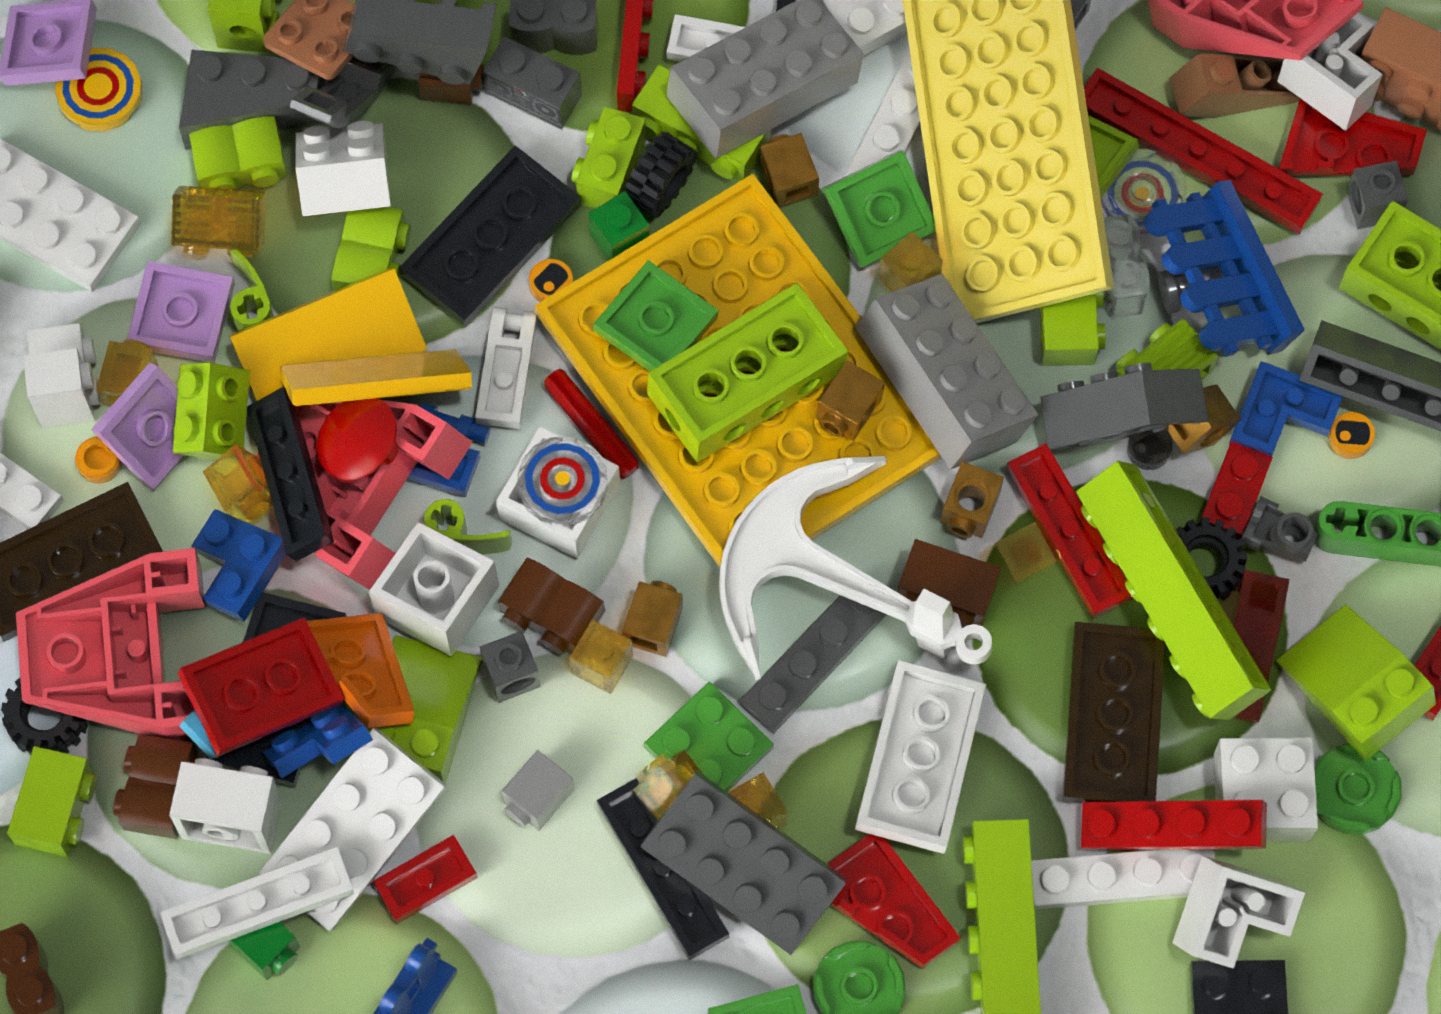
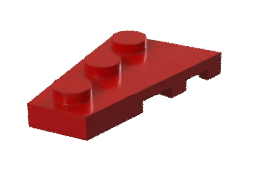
[1279,98,1427,176]
[827,834,961,969]

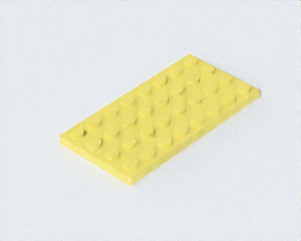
[903,0,1114,323]

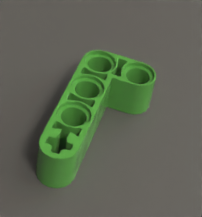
[1314,501,1441,567]

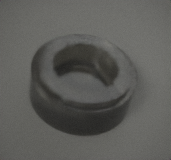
[1127,429,1173,470]

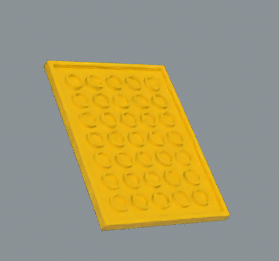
[535,174,942,567]

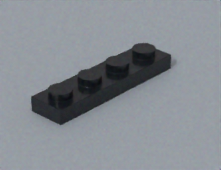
[247,387,334,562]
[596,778,729,961]

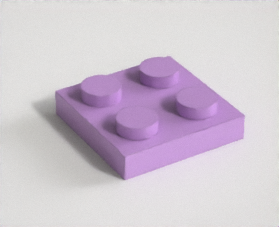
[0,0,97,86]
[127,261,235,363]
[91,363,184,490]

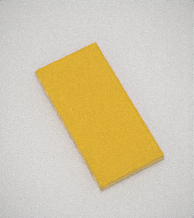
[228,267,428,401]
[280,349,472,406]

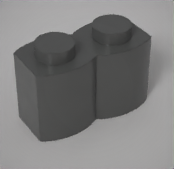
[509,0,598,55]

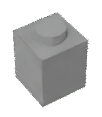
[502,750,575,831]

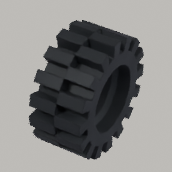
[625,132,697,217]
[1176,517,1247,601]
[1,678,88,755]

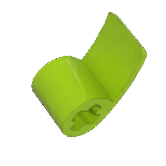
[230,249,274,331]
[424,499,512,555]

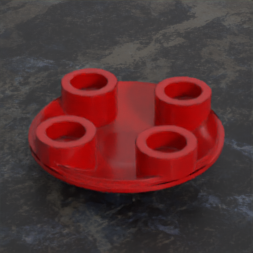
[317,398,399,483]

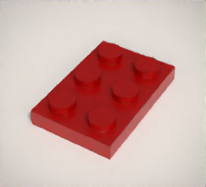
[177,617,345,756]

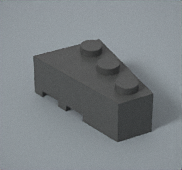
[343,0,497,85]
[179,49,326,150]
[1041,363,1208,450]

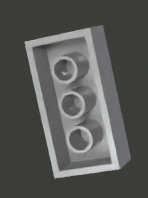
[667,0,864,159]
[855,273,1038,470]

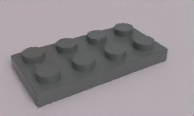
[640,770,847,955]

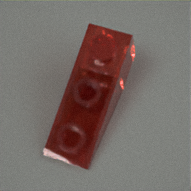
[1231,570,1290,723]

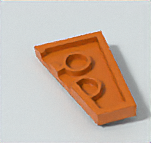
[307,613,414,729]

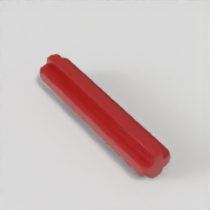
[544,369,639,479]

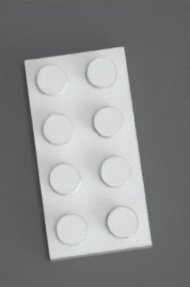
[0,139,141,293]
[855,660,986,854]
[259,728,448,931]

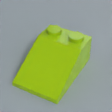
[1276,604,1436,761]
[354,635,482,784]

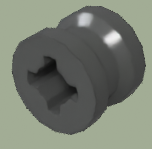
[1158,270,1189,314]

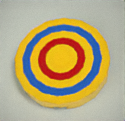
[55,48,143,131]

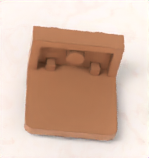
[263,0,354,80]

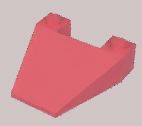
[1148,0,1364,61]
[251,400,473,590]
[16,548,205,741]

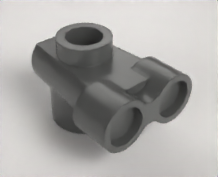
[1242,496,1319,562]

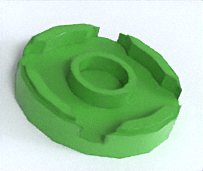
[1314,743,1401,835]
[813,940,906,1014]

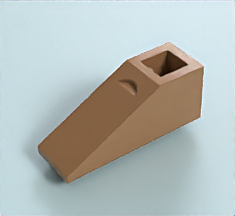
[1170,53,1300,118]

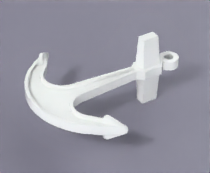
[719,456,992,681]

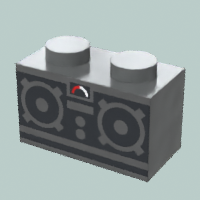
[483,36,582,130]

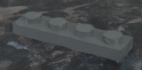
[740,595,887,734]

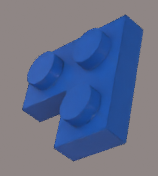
[1229,361,1343,456]
[191,509,286,622]
[263,704,373,778]

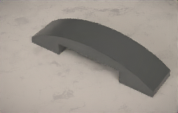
[290,56,396,128]

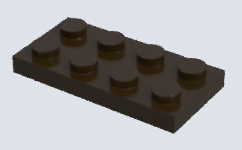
[0,482,163,642]
[1062,622,1165,803]

